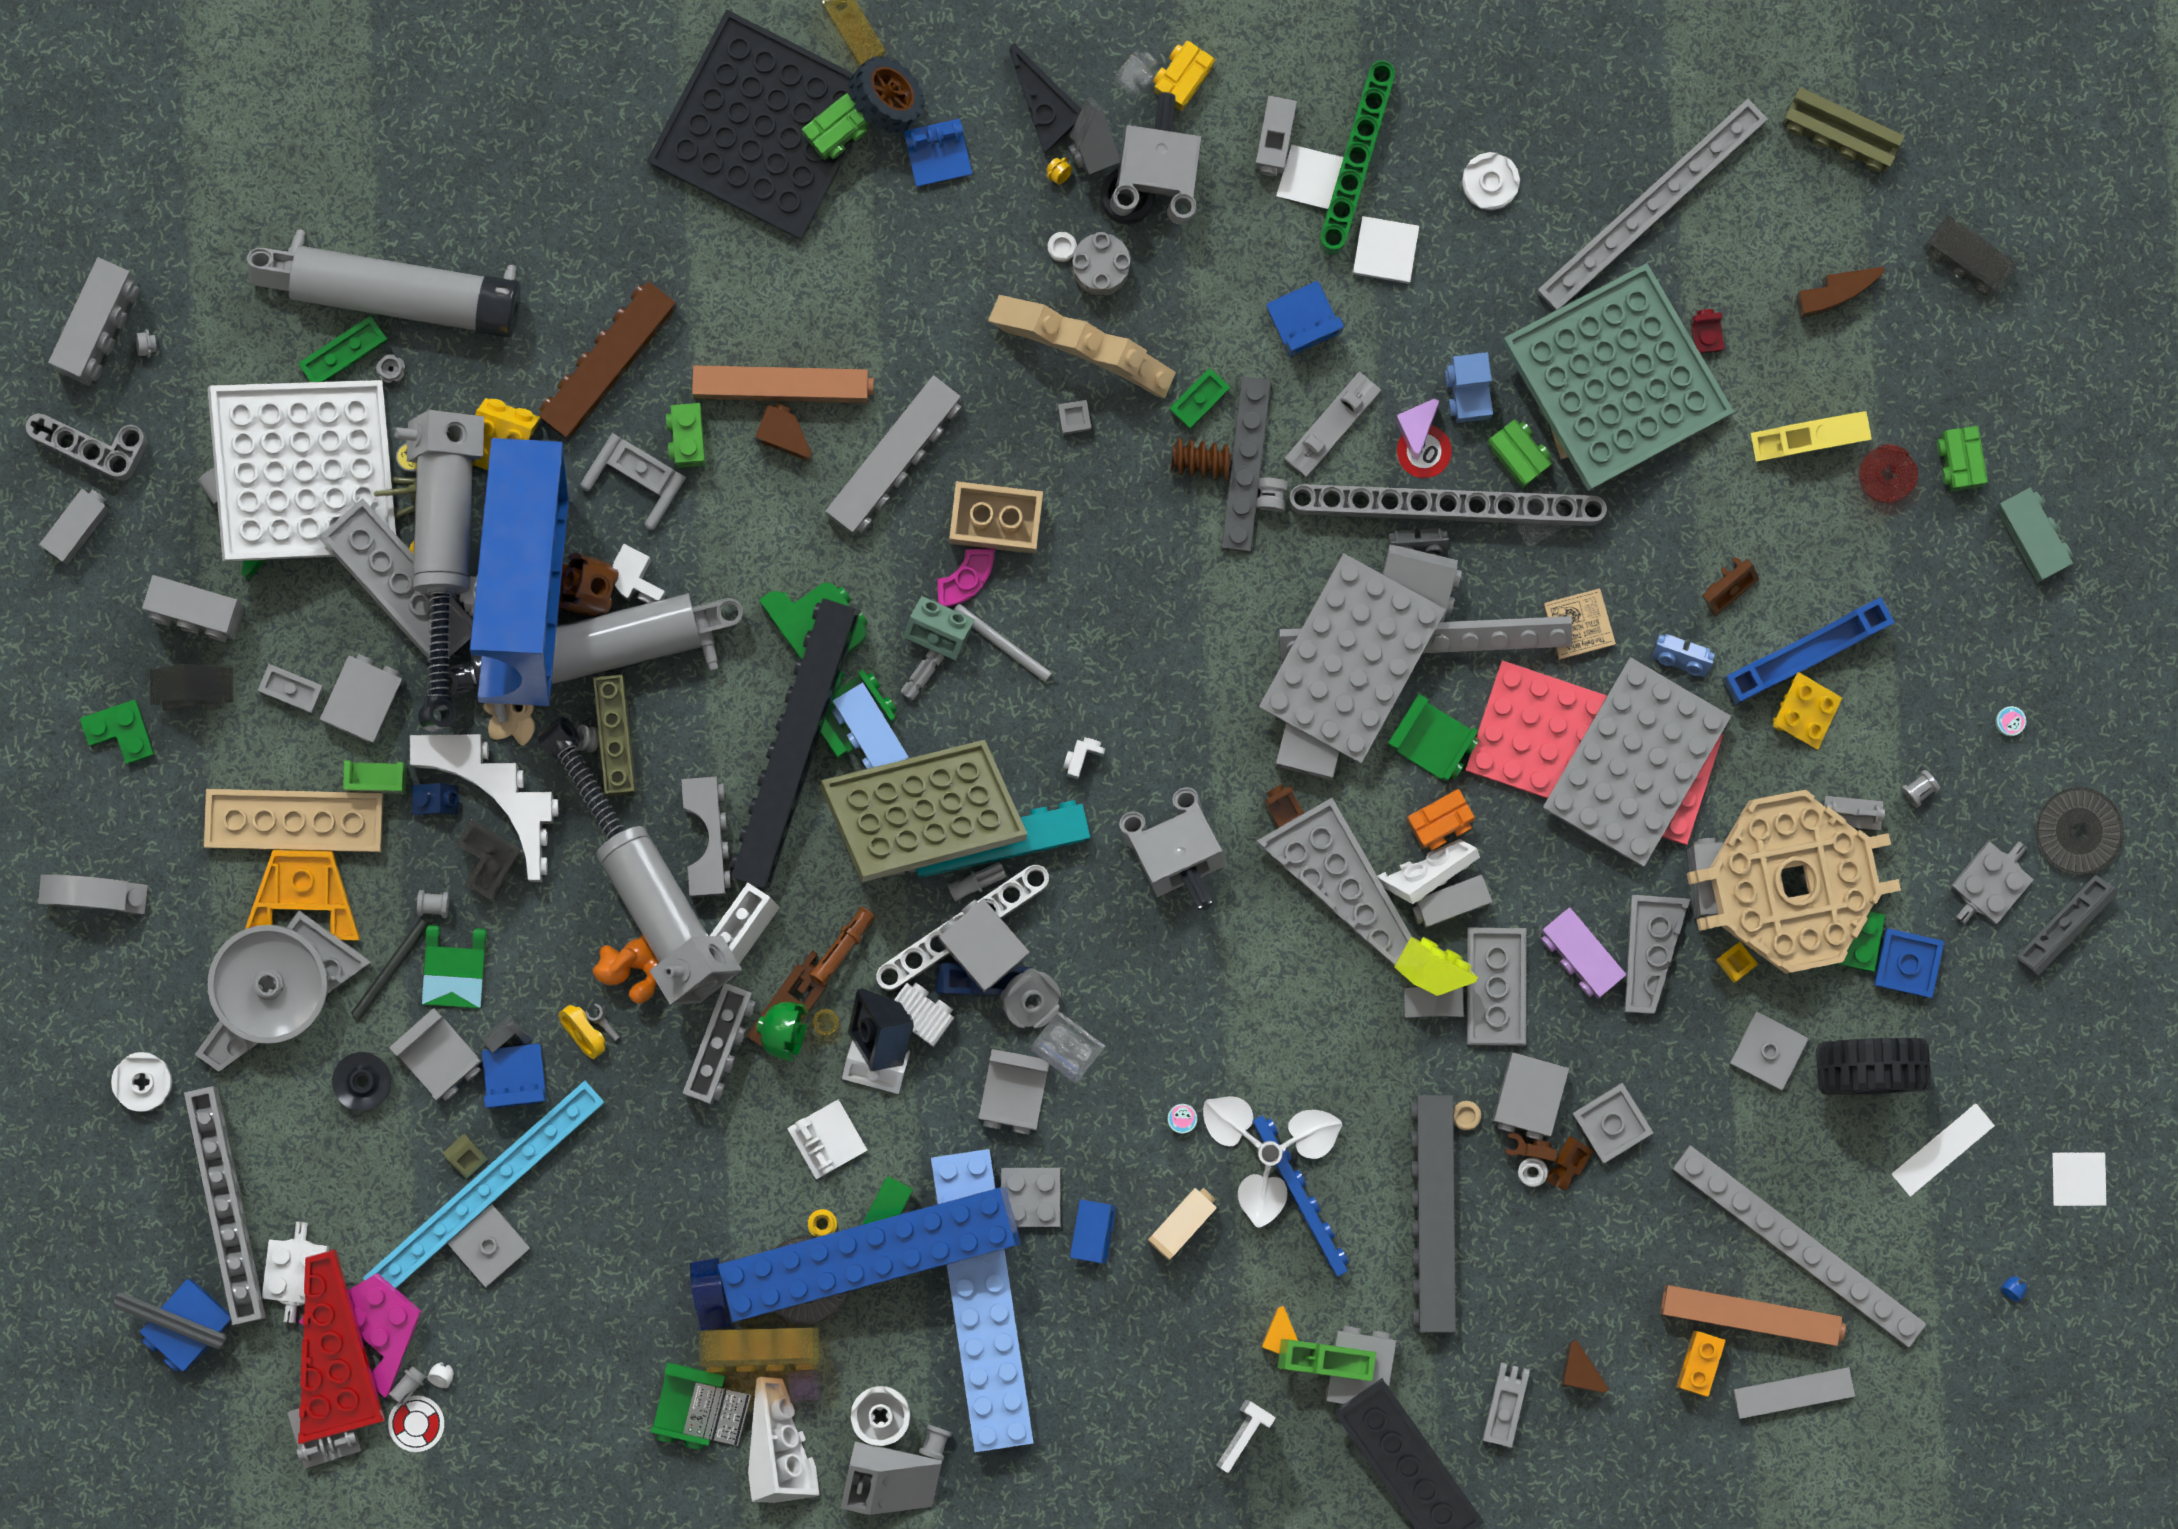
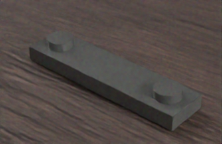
[2015,875,2118,976]

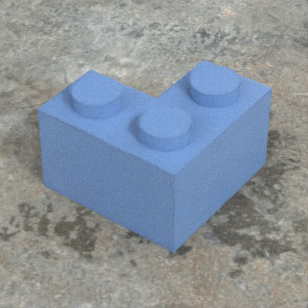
[1444,352,1493,423]

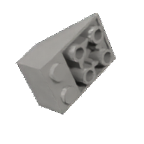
[840,1442,942,1515]

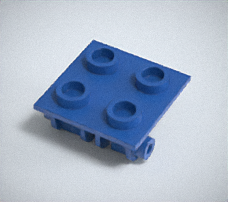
[903,119,972,187]

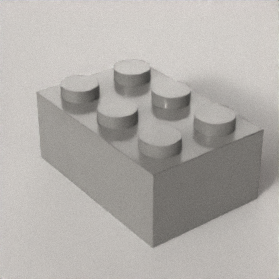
[142,575,245,643]

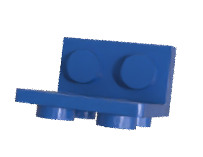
[1266,281,1344,357]
[482,1044,547,1109]

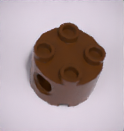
[559,552,619,618]

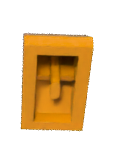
[1261,1306,1298,1354]

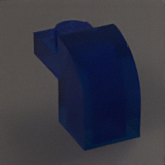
[690,1258,730,1331]

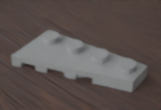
[1624,895,1690,1014]

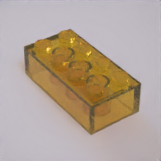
[699,1328,821,1373]

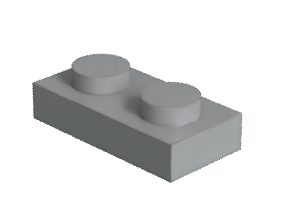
[257,664,324,714]

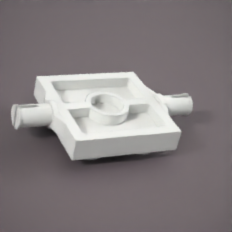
[262,1222,329,1323]

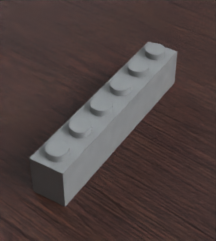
[825,375,962,536]

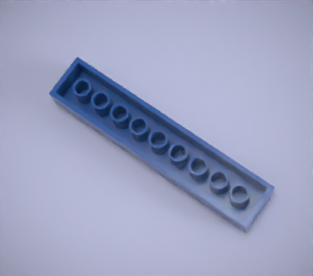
[718,1187,1021,1322]

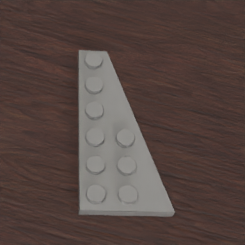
[195,910,371,1071]

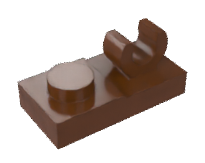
[1702,557,1759,616]

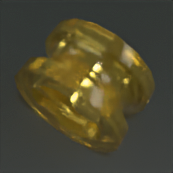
[813,1009,839,1036]

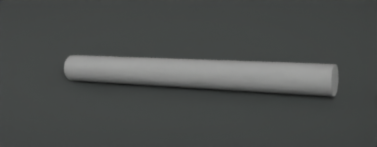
[954,604,1052,682]

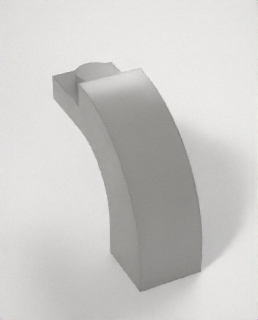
[38,875,148,914]

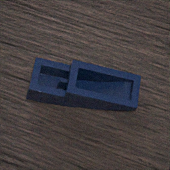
[936,963,1032,996]

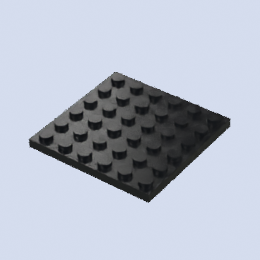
[647,9,876,241]

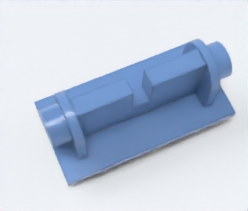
[1651,634,1715,678]

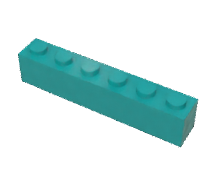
[917,800,1090,878]

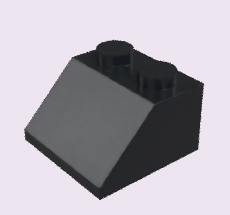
[848,988,914,1072]

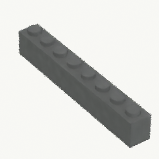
[1410,1095,1456,1332]

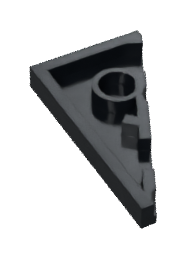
[1009,43,1082,154]

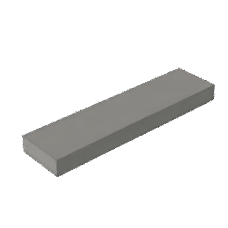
[1733,1367,1855,1419]

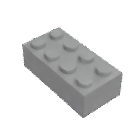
[48,257,140,387]

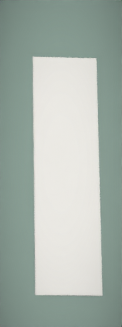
[1892,1103,1995,1197]

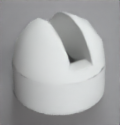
[427,1362,454,1388]

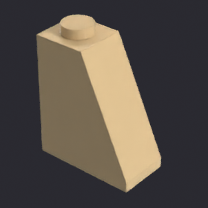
[1147,1188,1217,1260]

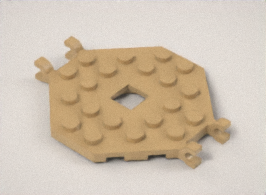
[1687,790,1901,974]

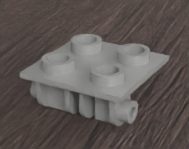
[287,1409,362,1469]

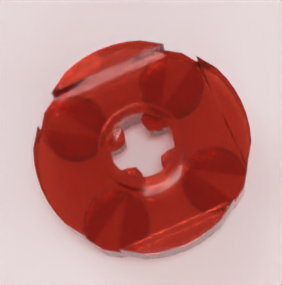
[1859,444,1918,503]

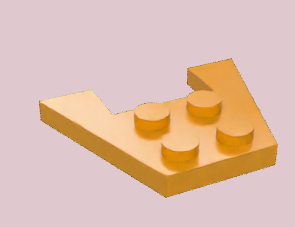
[245,849,360,940]

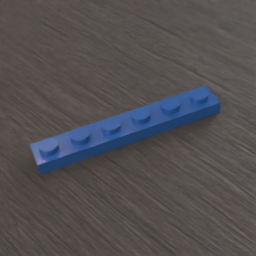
[1252,1115,1349,1277]

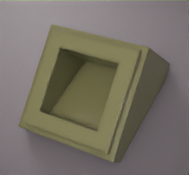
[443,1134,488,1179]

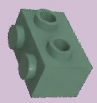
[903,596,975,660]

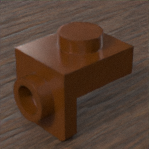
[1263,784,1304,828]

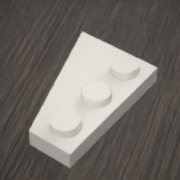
[1377,839,1480,904]

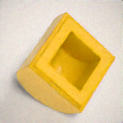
[1716,941,1758,983]

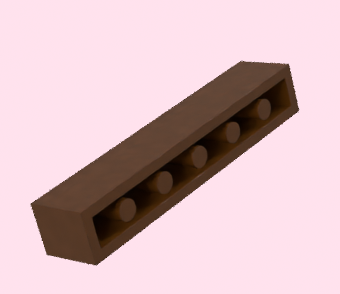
[539,281,677,441]

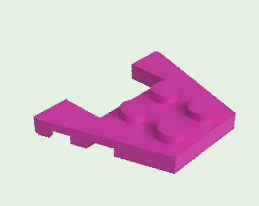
[299,1273,422,1397]

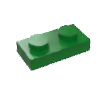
[1169,368,1231,430]

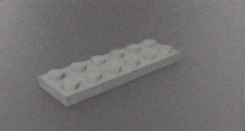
[318,498,473,660]

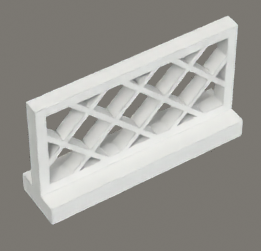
[1216,1400,1276,1473]

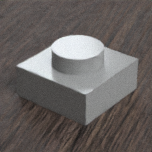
[1058,400,1091,435]

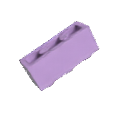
[1540,907,1627,999]

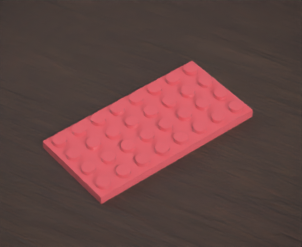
[1465,660,1723,845]

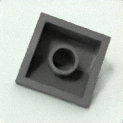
[1068,97,1121,174]

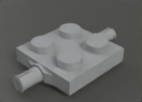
[1950,841,2034,925]

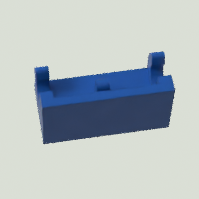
[1070,1199,1117,1264]

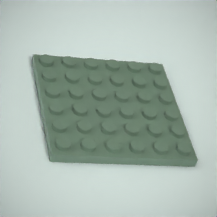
[1501,263,1734,491]

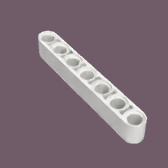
[876,865,1049,991]

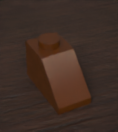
[755,404,812,462]

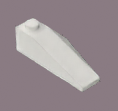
[748,1377,819,1503]

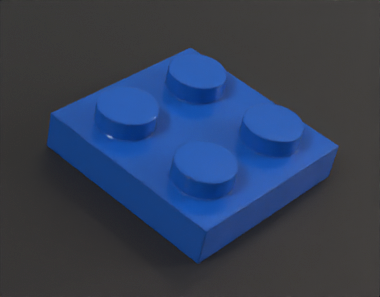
[1873,928,1944,999]

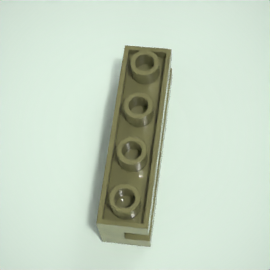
[1782,87,1904,173]
[593,675,636,797]

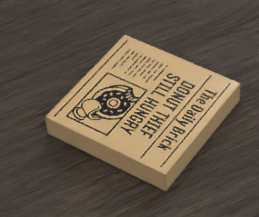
[1543,588,1616,660]

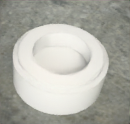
[1048,232,1077,262]

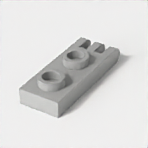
[1482,1363,1530,1448]

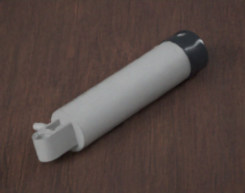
[247,229,521,338]

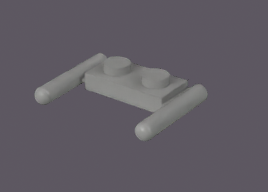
[580,433,686,530]

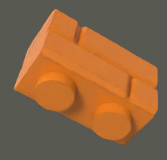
[1406,789,1475,851]

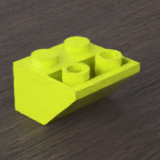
[1394,937,1478,996]

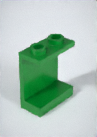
[821,669,897,759]
[1387,694,1479,782]
[651,1362,726,1450]

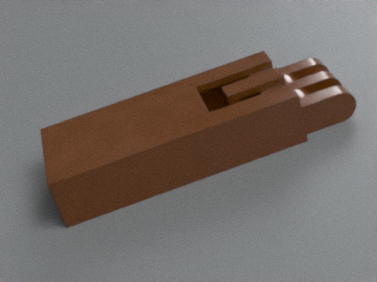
[746,950,828,1048]

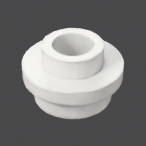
[1518,1157,1548,1187]

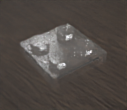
[1029,1011,1105,1084]

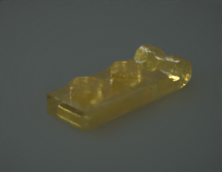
[821,0,886,66]

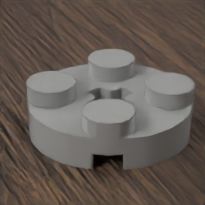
[1000,968,1061,1028]

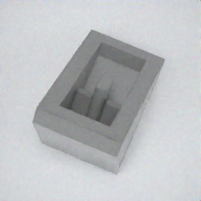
[1404,987,1464,1018]

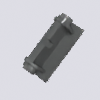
[1388,527,1449,556]

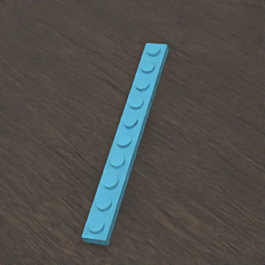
[363,1081,605,1288]

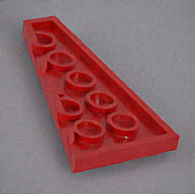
[298,1249,385,1444]

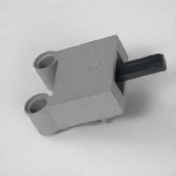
[1110,92,1201,224]
[1119,787,1227,911]

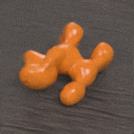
[592,935,659,1004]

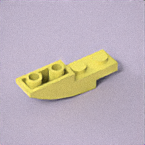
[1751,411,1872,462]

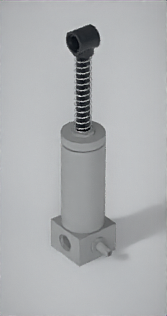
[394,410,484,732]
[538,716,742,1005]

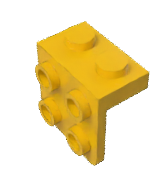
[473,398,540,470]

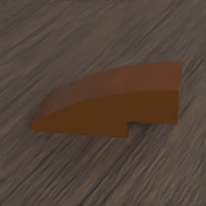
[1796,267,1884,318]

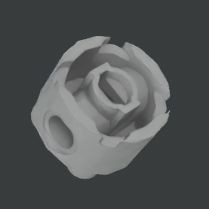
[1072,232,1131,296]

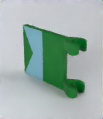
[422,925,487,1008]

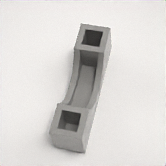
[681,776,731,898]

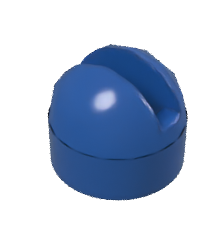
[2000,1276,2027,1302]

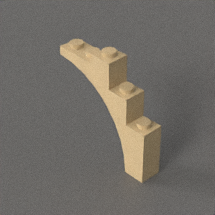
[988,295,1176,398]

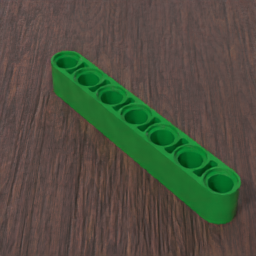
[1319,60,1395,255]

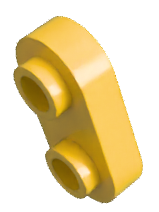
[558,1005,605,1059]

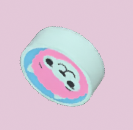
[1995,706,2026,736]
[1168,1104,1197,1134]

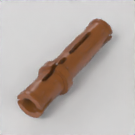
[809,907,876,987]

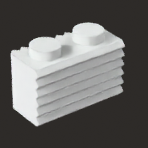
[894,982,954,1047]

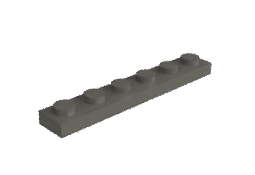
[1222,377,1271,552]

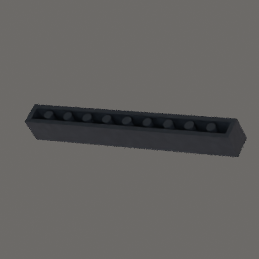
[730,598,861,888]

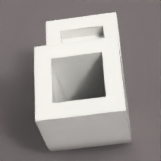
[613,544,666,604]

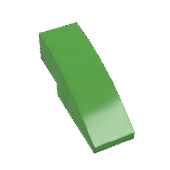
[1278,1339,1376,1381]

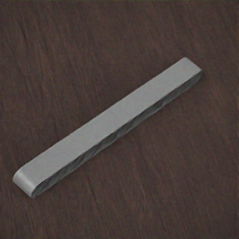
[1289,484,1607,526]

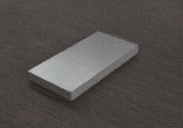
[1467,927,1527,1046]

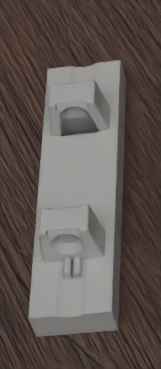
[1284,371,1381,478]

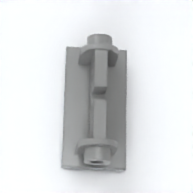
[1824,796,1885,831]

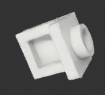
[1063,737,1105,779]

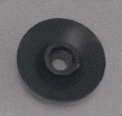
[332,1052,391,1111]

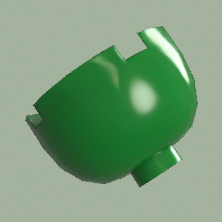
[756,1002,808,1062]

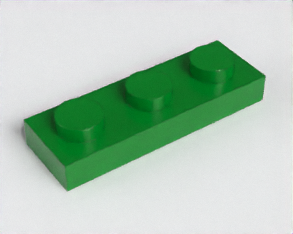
[298,315,388,382]

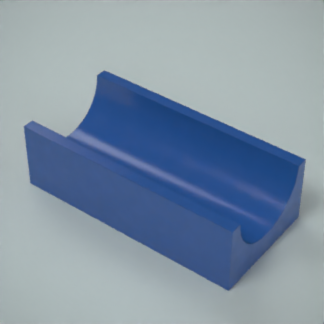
[470,438,569,706]

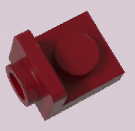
[1690,309,1724,354]

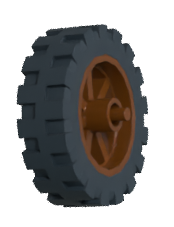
[849,56,925,133]

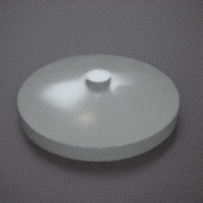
[208,925,328,1043]

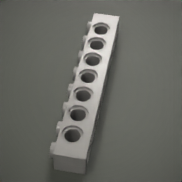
[184,1086,266,1325]

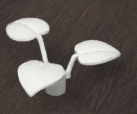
[1203,1096,1342,1227]

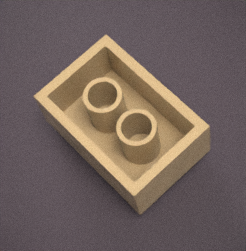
[949,481,1043,554]

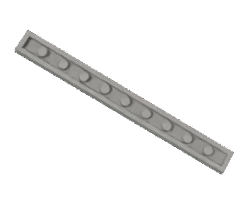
[1537,98,1768,311]
[1280,616,1572,660]
[1672,1145,1926,1347]

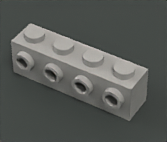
[683,983,756,1105]

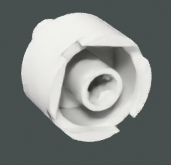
[851,1386,911,1446]

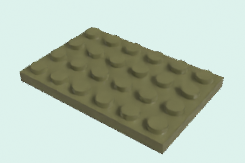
[820,740,1027,882]

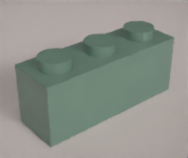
[1995,487,2073,583]

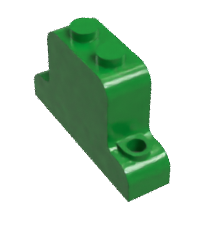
[759,583,869,692]

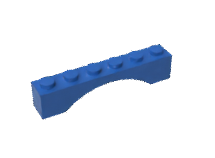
[1722,597,1895,706]

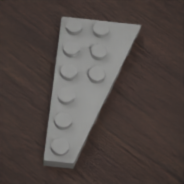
[1255,798,1412,965]

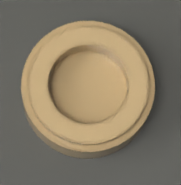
[1453,1101,1481,1131]

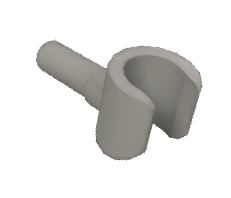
[586,1004,620,1042]

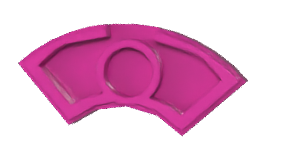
[937,549,995,608]

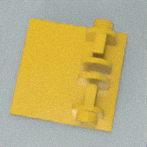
[1772,672,1842,750]

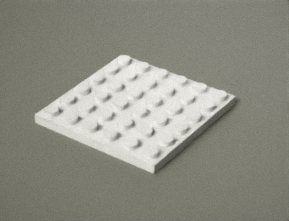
[208,380,396,561]

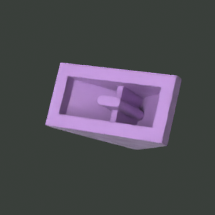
[1396,399,1439,460]

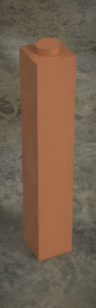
[692,365,874,403]
[1660,1285,1846,1346]

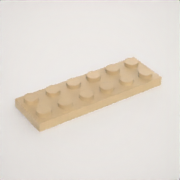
[204,789,384,853]

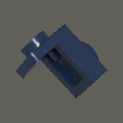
[412,783,459,815]

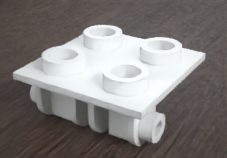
[787,1099,867,1179]

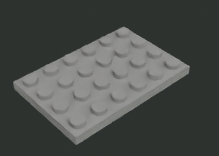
[1259,553,1446,763]
[1542,657,1731,867]

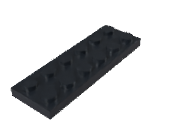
[1334,1378,1484,1529]

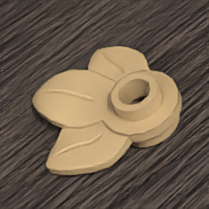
[483,703,535,746]

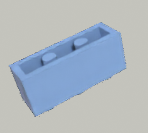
[831,683,909,769]

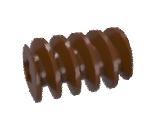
[1170,438,1231,481]

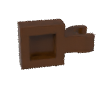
[1504,1133,1557,1162]
[1546,1136,1593,1191]

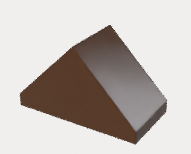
[1561,1340,1609,1393]

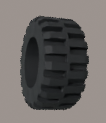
[1816,1038,1931,1095]

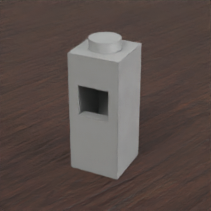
[1255,96,1297,176]
[39,489,110,565]
[1412,875,1492,928]

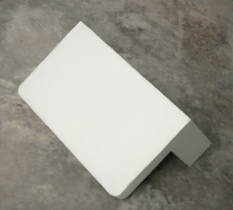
[842,1040,910,1094]

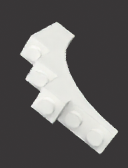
[410,734,559,882]

